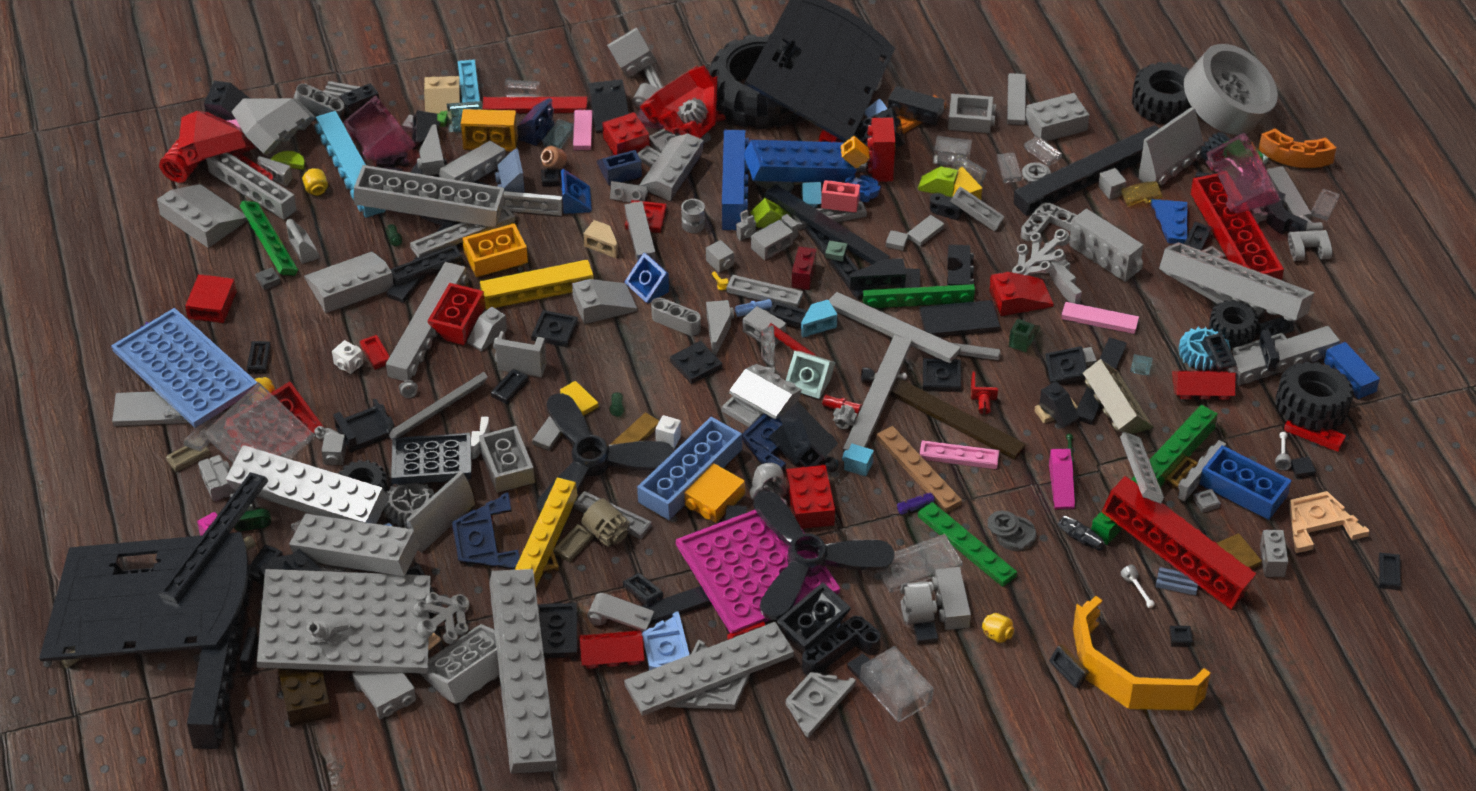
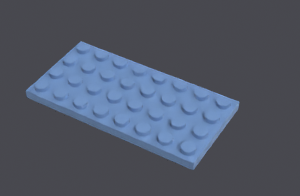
[111,308,259,428]

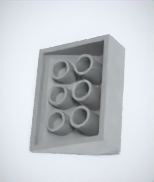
[1138,107,1204,189]
[157,184,248,248]
[304,252,394,313]
[419,624,500,704]

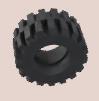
[1208,300,1258,349]
[338,460,388,493]

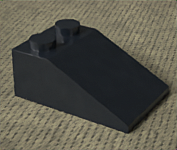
[588,79,629,133]
[777,582,851,654]

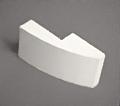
[471,417,490,459]

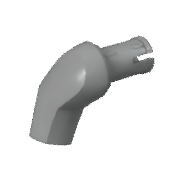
[307,615,349,642]

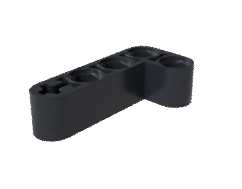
[802,616,881,676]

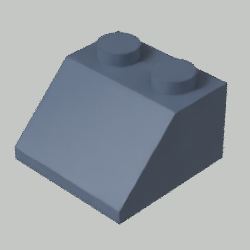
[495,149,525,193]

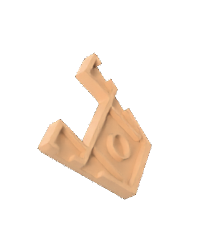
[1289,491,1369,553]

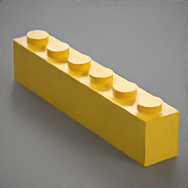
[480,260,594,310]
[515,477,578,588]

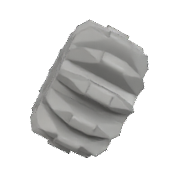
[677,98,708,125]

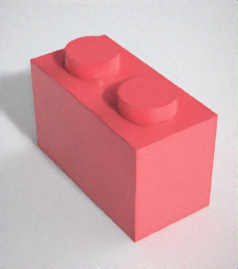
[821,180,860,213]

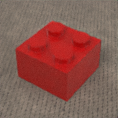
[603,112,650,155]

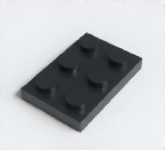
[537,603,577,658]

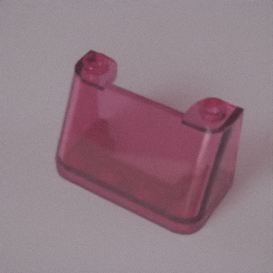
[344,96,416,161]
[1206,132,1281,214]

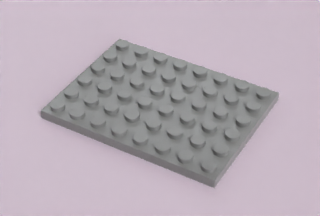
[257,569,430,673]

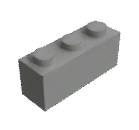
[932,567,971,630]

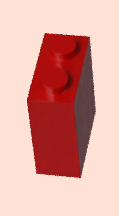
[185,274,237,323]

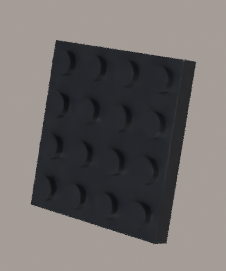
[391,433,472,485]

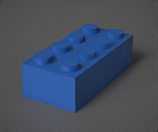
[1200,445,1292,520]

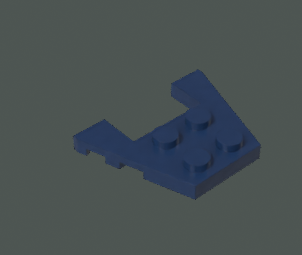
[742,414,786,471]
[452,492,520,569]

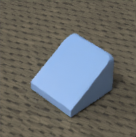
[864,99,887,118]

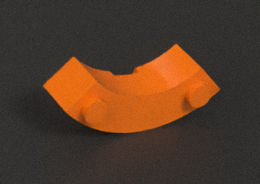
[1259,128,1336,168]

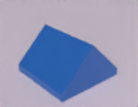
[561,169,591,214]
[624,252,669,303]

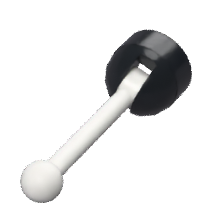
[861,367,907,383]

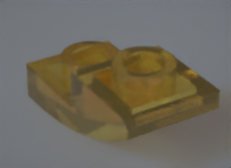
[1121,181,1163,207]

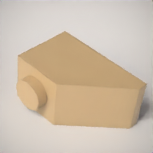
[583,220,618,258]

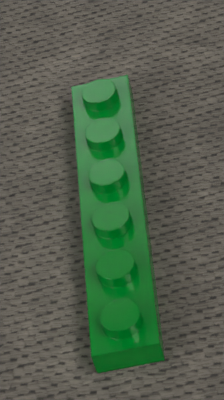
[240,200,298,275]
[863,284,975,308]
[918,502,1017,587]

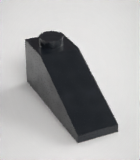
[850,258,906,290]

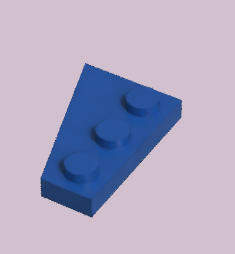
[1151,199,1187,244]

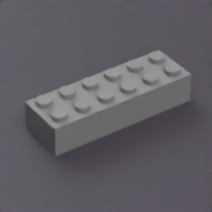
[289,514,420,576]

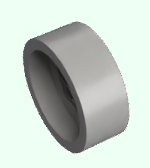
[1184,44,1278,135]

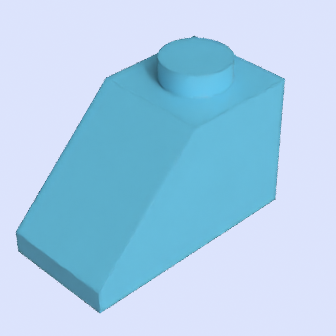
[801,182,821,208]
[801,300,837,337]

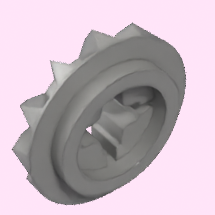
[1022,163,1051,183]

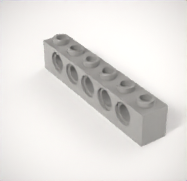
[207,153,297,220]

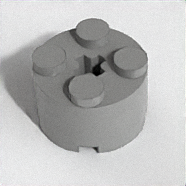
[900,581,937,625]

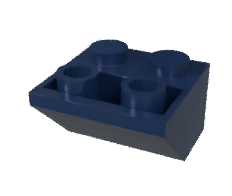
[517,98,555,146]
[597,150,642,186]

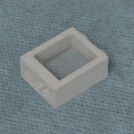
[948,94,996,133]

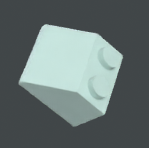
[786,351,835,399]

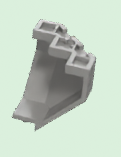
[232,98,316,154]

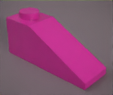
[1049,449,1075,509]

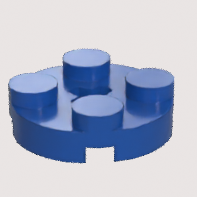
[845,175,880,202]

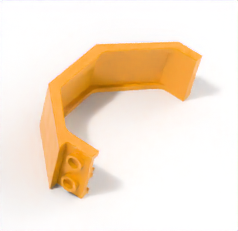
[1073,596,1211,710]

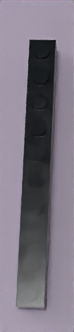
[1013,125,1160,216]

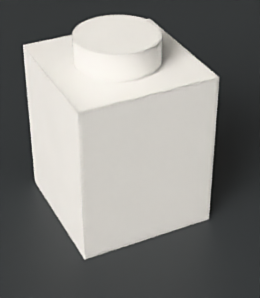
[656,415,681,449]

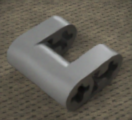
[1288,230,1332,261]

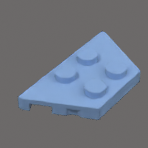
[642,612,689,670]

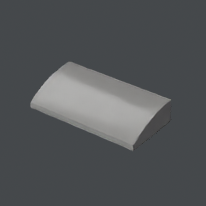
[406,471,475,553]

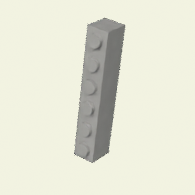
[1227,326,1340,386]

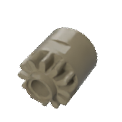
[581,498,630,547]

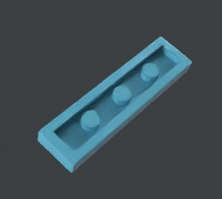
[458,60,481,110]

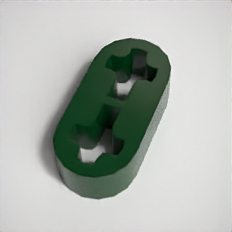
[234,509,271,531]

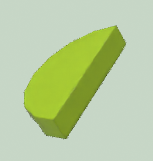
[270,151,305,170]

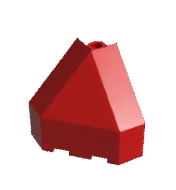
[640,65,718,138]
[178,111,256,166]

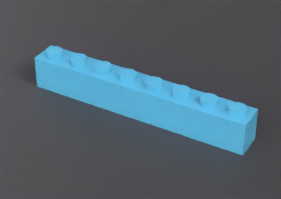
[314,111,386,218]

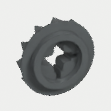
[987,511,1020,538]

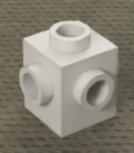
[332,340,363,374]

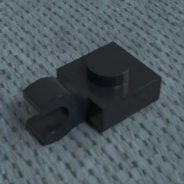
[376,151,409,168]

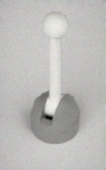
[1275,432,1291,470]
[1120,565,1155,608]

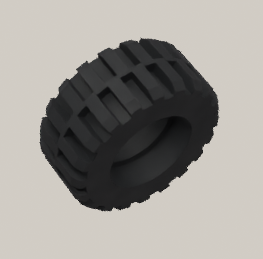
[1132,62,1192,125]
[1276,362,1354,431]

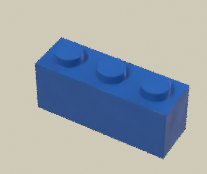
[1324,342,1380,399]

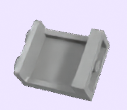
[493,331,547,378]
[352,671,416,719]

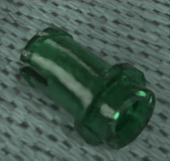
[385,224,403,246]
[609,392,625,417]

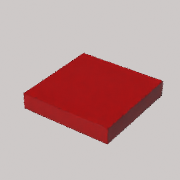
[625,200,667,233]

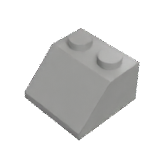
[607,27,657,78]

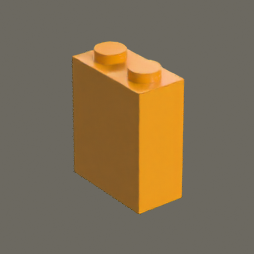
[684,463,745,523]

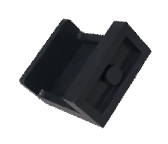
[333,399,394,453]

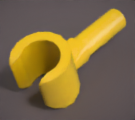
[712,271,728,290]

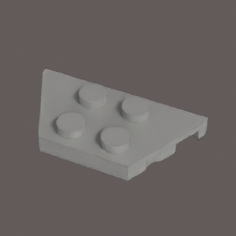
[786,672,856,738]

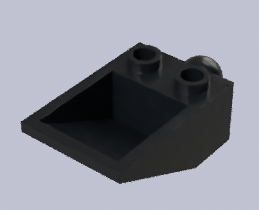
[780,401,839,472]

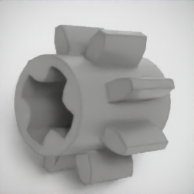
[833,405,857,429]

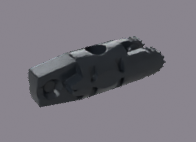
[1058,515,1106,551]

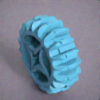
[1178,326,1230,371]

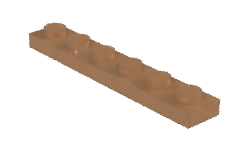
[877,426,962,513]

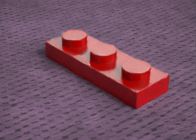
[1284,420,1346,452]

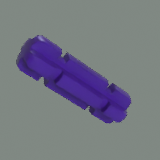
[897,493,935,515]

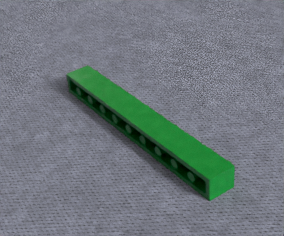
[1091,405,1218,545]

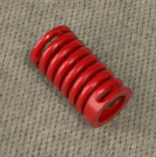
[159,139,201,183]

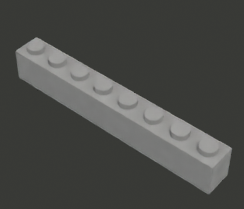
[386,262,468,381]

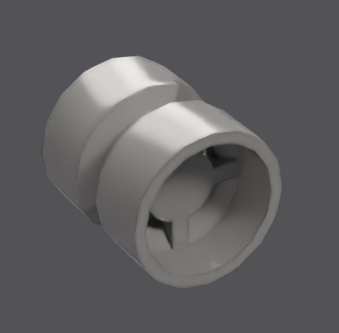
[681,199,705,233]

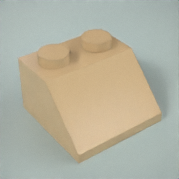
[424,76,461,115]

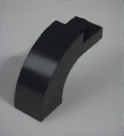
[1263,187,1308,235]

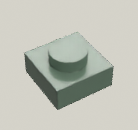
[825,241,847,261]

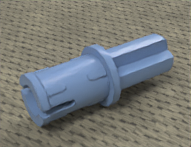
[735,299,772,316]

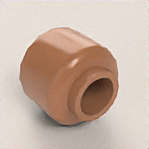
[540,146,567,170]

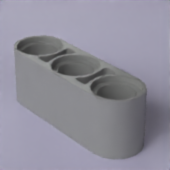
[293,84,344,118]
[651,298,701,336]

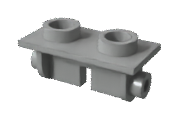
[610,181,648,202]

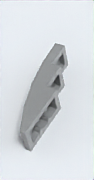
[1044,242,1082,305]

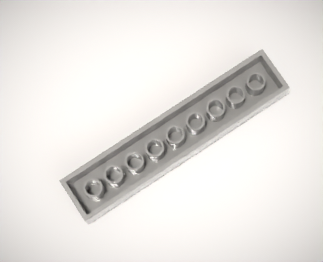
[489,569,556,774]

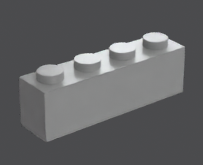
[440,141,505,183]

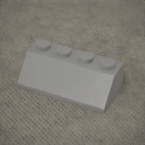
[639,134,704,201]

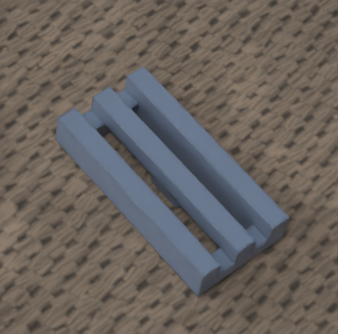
[1155,567,1198,595]

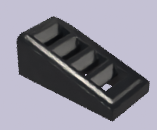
[1201,333,1237,370]

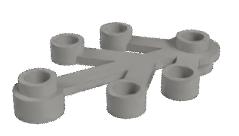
[1012,229,1070,276]
[414,592,469,644]

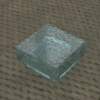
[1130,354,1153,376]

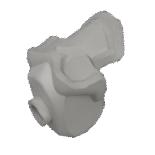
[749,463,787,504]

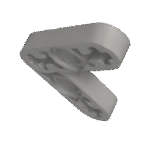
[1021,203,1077,241]

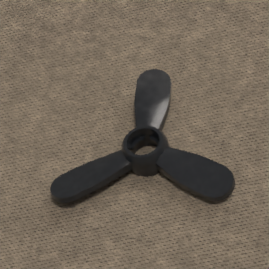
[537,393,674,513]
[753,491,894,620]

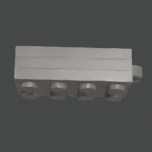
[1069,208,1143,282]

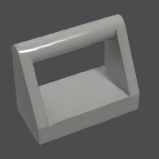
[286,219,319,264]

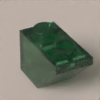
[1008,319,1040,353]

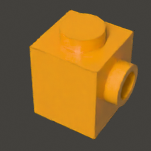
[841,136,869,169]

